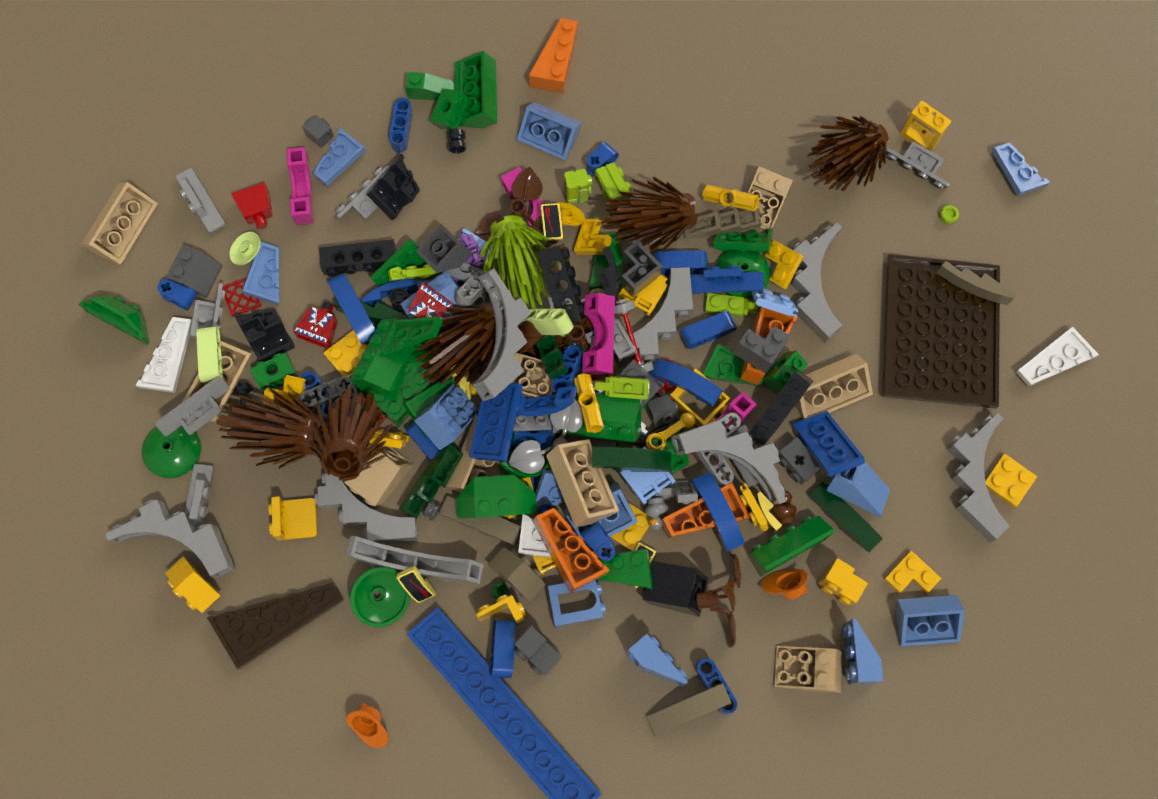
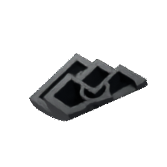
[366,154,420,220]
[598,246,617,301]
[234,309,295,362]

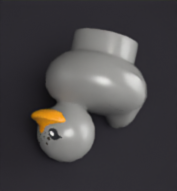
[645,497,669,530]

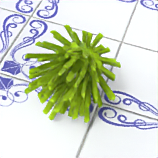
[480,215,558,309]

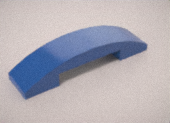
[327,273,376,344]
[362,279,431,307]
[649,359,723,407]
[517,386,578,416]
[691,472,745,552]

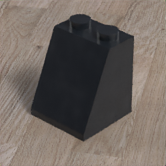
[642,561,709,617]

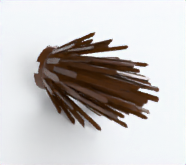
[807,116,889,191]
[601,177,698,252]
[416,303,496,387]
[216,387,326,469]
[309,388,392,481]

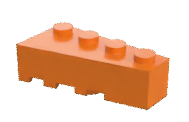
[740,307,798,385]
[661,483,751,538]

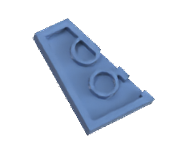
[313,128,366,186]
[992,143,1050,196]
[242,242,279,305]
[535,469,565,508]

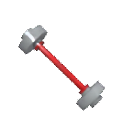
[615,298,654,372]

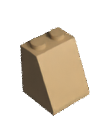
[345,445,414,506]

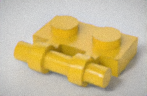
[369,429,410,449]

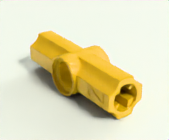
[702,184,759,211]
[574,373,604,433]

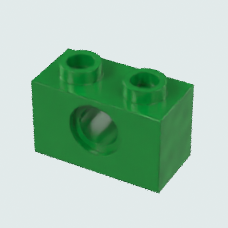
[430,88,469,130]
[762,350,808,392]
[250,353,298,394]

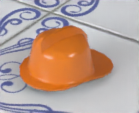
[761,569,808,600]
[346,703,389,748]

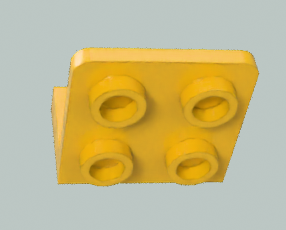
[269,497,317,541]
[476,594,526,625]

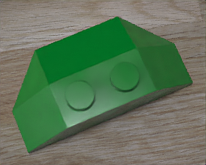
[78,295,150,345]
[456,475,537,518]

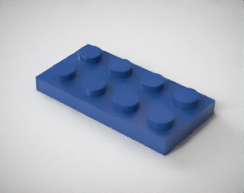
[469,383,523,462]
[792,411,865,477]

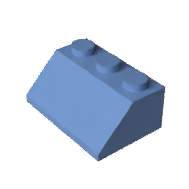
[517,102,582,160]
[401,271,471,325]
[565,482,638,548]
[896,595,964,647]

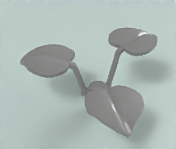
[509,399,583,474]

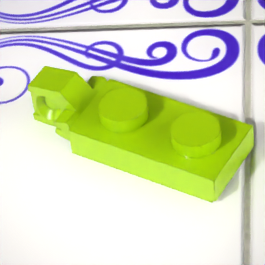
[388,264,442,281]
[705,293,758,317]
[595,376,650,399]

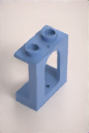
[548,580,606,628]

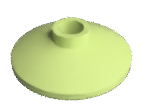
[229,232,261,265]

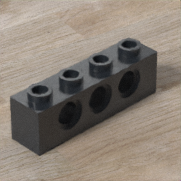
[319,239,396,277]
[538,243,586,323]
[749,369,814,445]

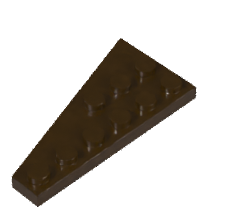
[207,583,344,669]

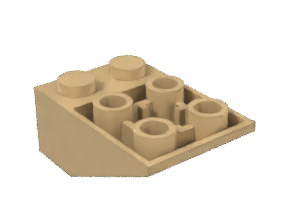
[740,167,793,230]
[511,353,554,398]
[774,646,843,693]

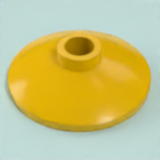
[553,202,585,226]

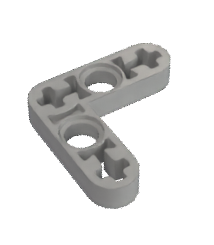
[442,262,486,306]
[696,413,741,485]

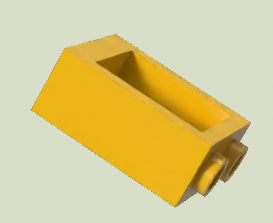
[900,100,952,152]
[670,368,730,427]

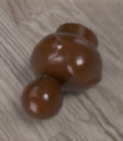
[772,491,797,524]

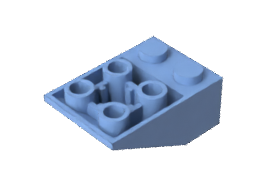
[414,382,479,450]
[826,462,890,517]
[841,619,883,685]
[626,634,688,687]

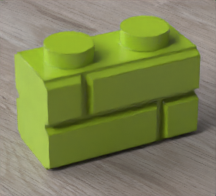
[594,162,632,207]
[564,169,592,204]

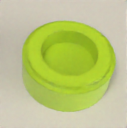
[939,205,959,224]

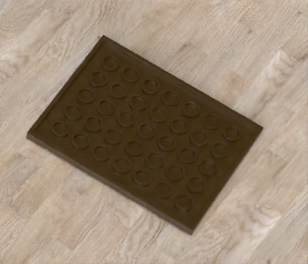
[882,254,1000,409]

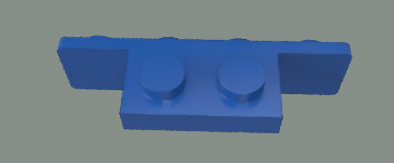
[690,266,764,294]

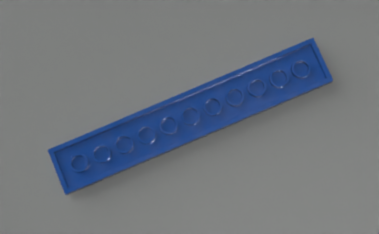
[407,607,601,799]

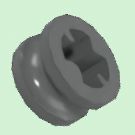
[423,501,441,521]

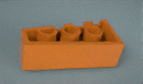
[529,18,578,93]
[533,508,610,593]

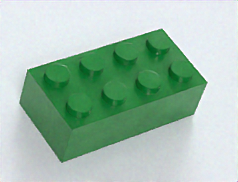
[372,343,447,428]

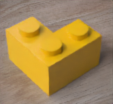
[165,556,220,613]
[818,558,868,606]

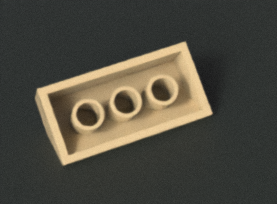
[81,182,158,265]
[183,341,252,423]
[795,354,873,420]
[447,415,503,493]
[546,439,619,528]

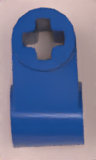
[586,142,619,177]
[157,279,197,310]
[581,521,615,561]

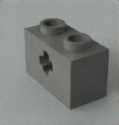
[778,437,821,485]

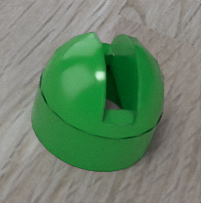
[491,583,508,599]

